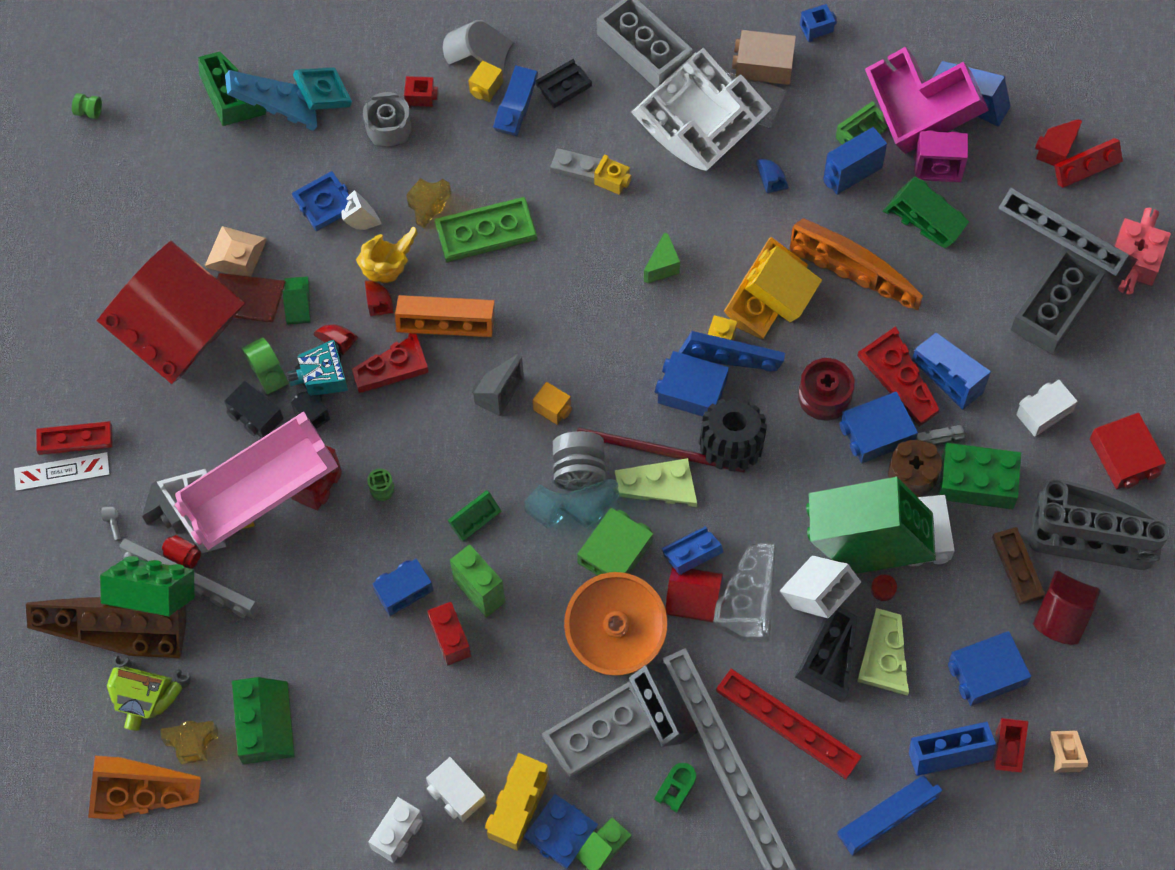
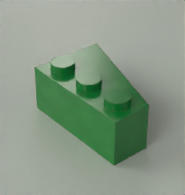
[198,51,266,126]
[883,176,970,249]

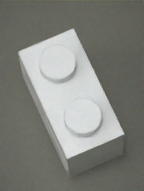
[1016,380,1078,437]
[426,757,486,823]

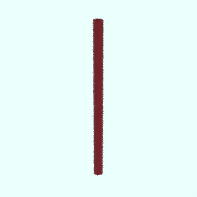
[577,427,745,473]

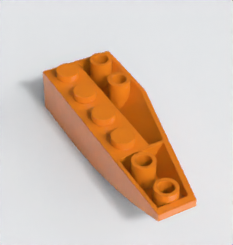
[789,218,923,310]

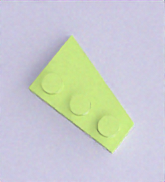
[615,458,697,507]
[857,608,909,696]

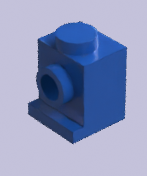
[800,4,837,42]

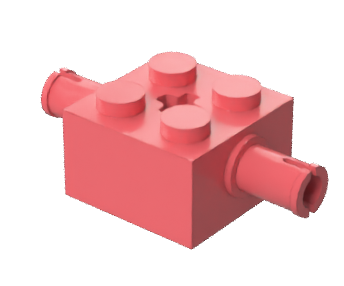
[1106,208,1171,295]

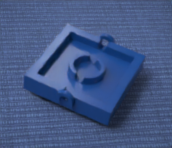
[292,171,349,231]
[524,794,598,869]

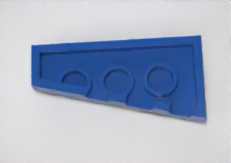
[679,331,785,371]

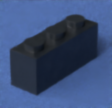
[629,663,699,747]

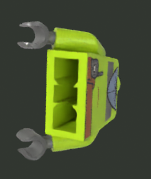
[107,656,191,731]

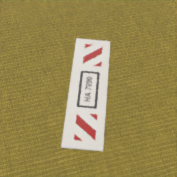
[14,452,109,491]

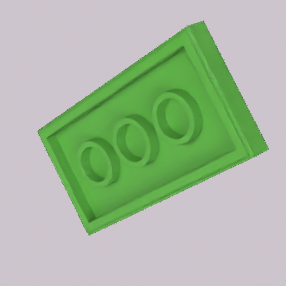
[434,197,537,263]

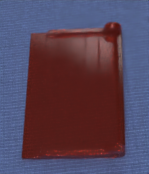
[217,273,286,323]

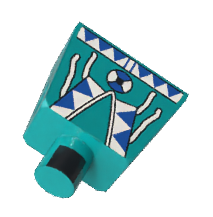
[287,340,348,396]

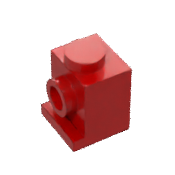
[404,76,439,108]

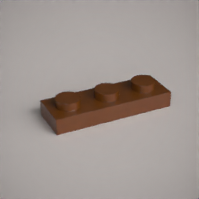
[992,527,1045,605]

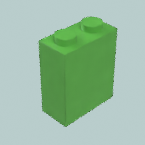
[577,508,653,576]
[450,544,506,617]

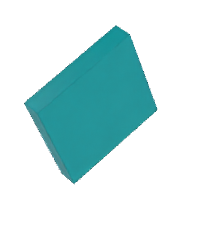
[293,67,352,110]

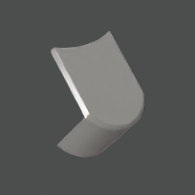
[443,20,514,74]

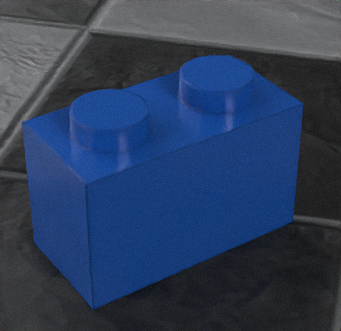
[372,558,433,616]

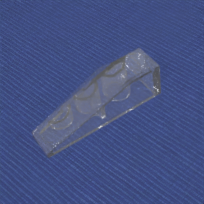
[713,543,776,642]

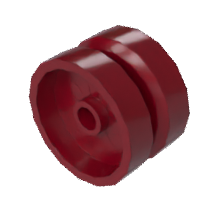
[798,358,855,421]

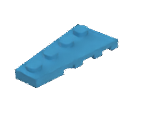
[225,70,317,131]

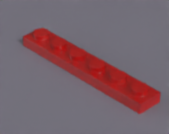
[716,669,862,780]

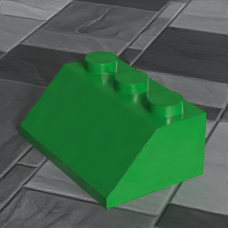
[232,677,295,764]

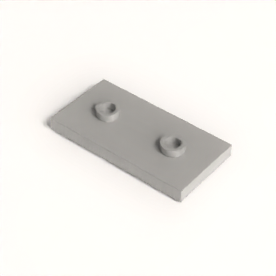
[542,681,653,779]

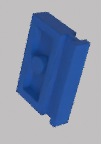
[662,526,724,575]

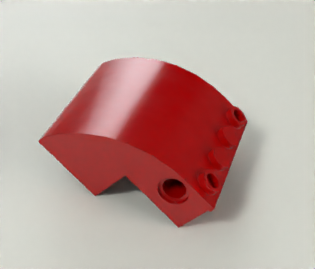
[96,241,246,384]

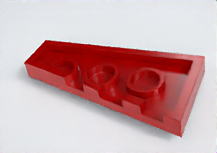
[857,326,940,427]

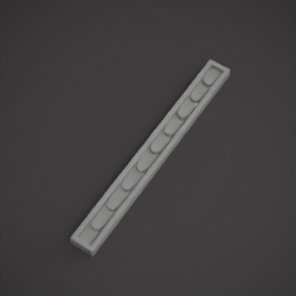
[662,648,796,870]

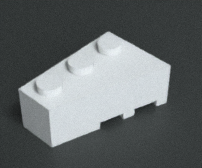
[157,469,226,553]

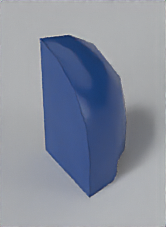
[756,159,789,193]

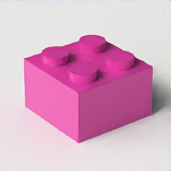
[914,130,968,182]

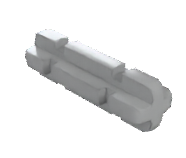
[916,425,964,445]

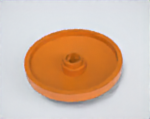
[564,572,667,676]

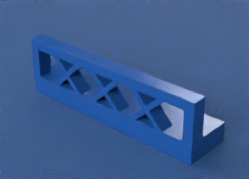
[837,775,942,856]

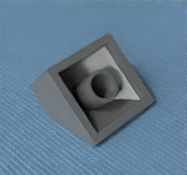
[472,354,524,416]

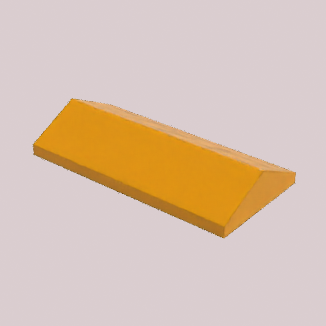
[724,237,808,339]

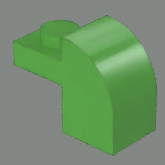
[241,337,289,395]

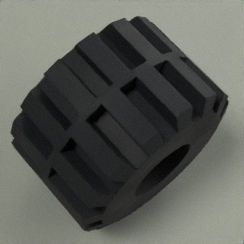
[699,398,767,472]

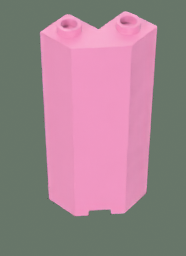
[175,412,338,550]

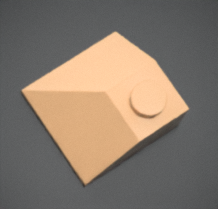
[205,226,267,280]

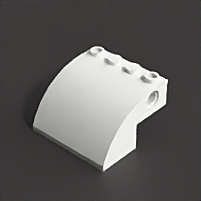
[631,48,772,171]

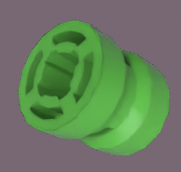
[72,93,102,119]
[367,469,394,501]

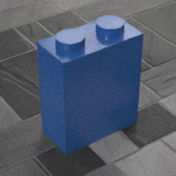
[823,127,887,195]
[655,351,729,417]
[839,391,918,464]
[948,631,1031,706]

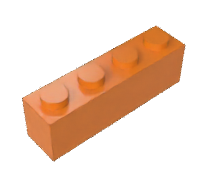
[395,295,495,337]

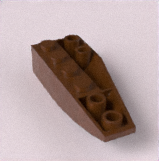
[26,597,186,658]

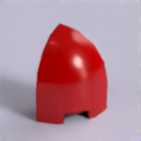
[365,280,394,316]
[314,324,358,355]

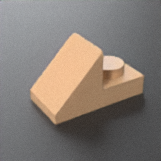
[1050,731,1088,773]

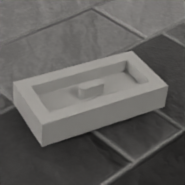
[550,148,601,183]

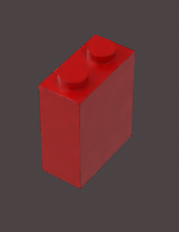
[1090,412,1166,489]

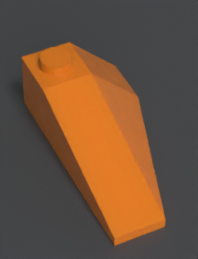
[88,756,201,820]

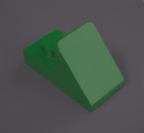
[283,276,311,325]

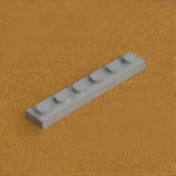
[119,538,259,619]

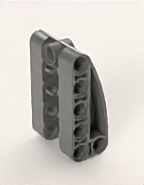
[1029,479,1170,570]

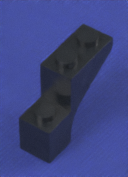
[291,341,342,429]

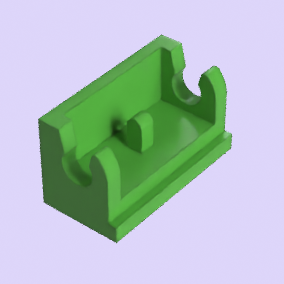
[836,101,888,145]

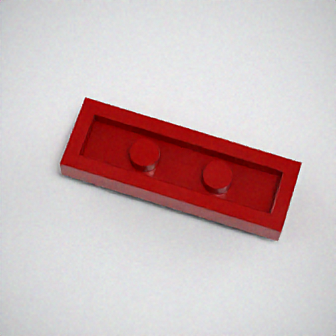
[1054,138,1123,188]
[36,421,113,455]

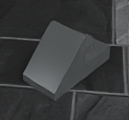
[142,481,185,534]

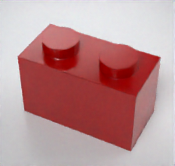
[427,602,471,666]

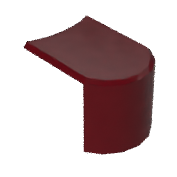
[1033,570,1100,645]

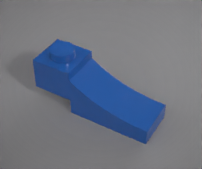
[493,65,538,137]

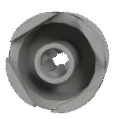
[363,92,412,146]

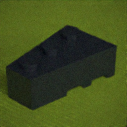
[795,607,857,702]

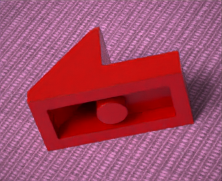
[994,718,1028,773]

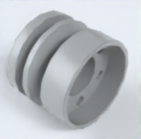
[553,431,606,491]

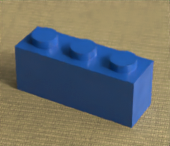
[909,722,996,776]

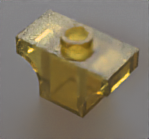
[406,178,451,228]
[161,721,218,764]

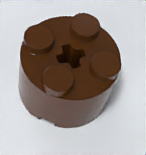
[888,440,942,497]

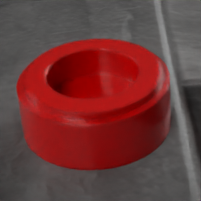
[871,574,897,601]

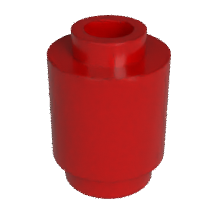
[162,535,201,569]

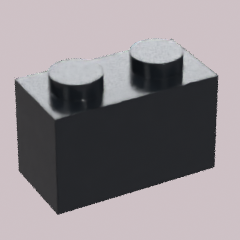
[224,381,283,438]

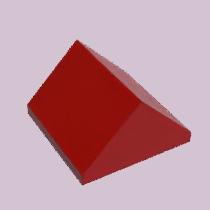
[665,566,723,623]

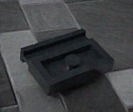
[536,59,592,108]

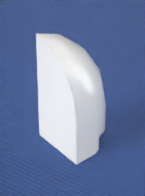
[341,190,382,230]

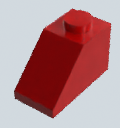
[1035,119,1082,166]

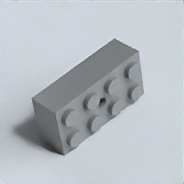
[597,0,692,88]

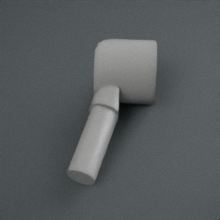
[102,507,121,541]

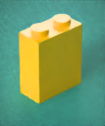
[745,246,822,323]

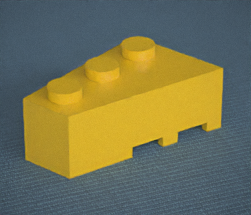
[485,753,549,851]

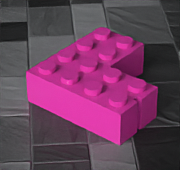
[865,47,988,154]

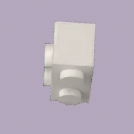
[368,797,423,863]

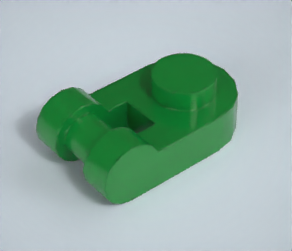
[654,763,696,813]

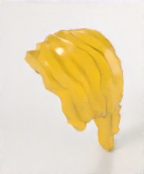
[356,227,418,284]

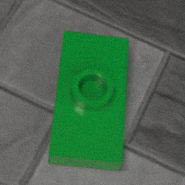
[447,490,502,541]

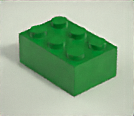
[939,443,1021,510]
[100,556,195,616]

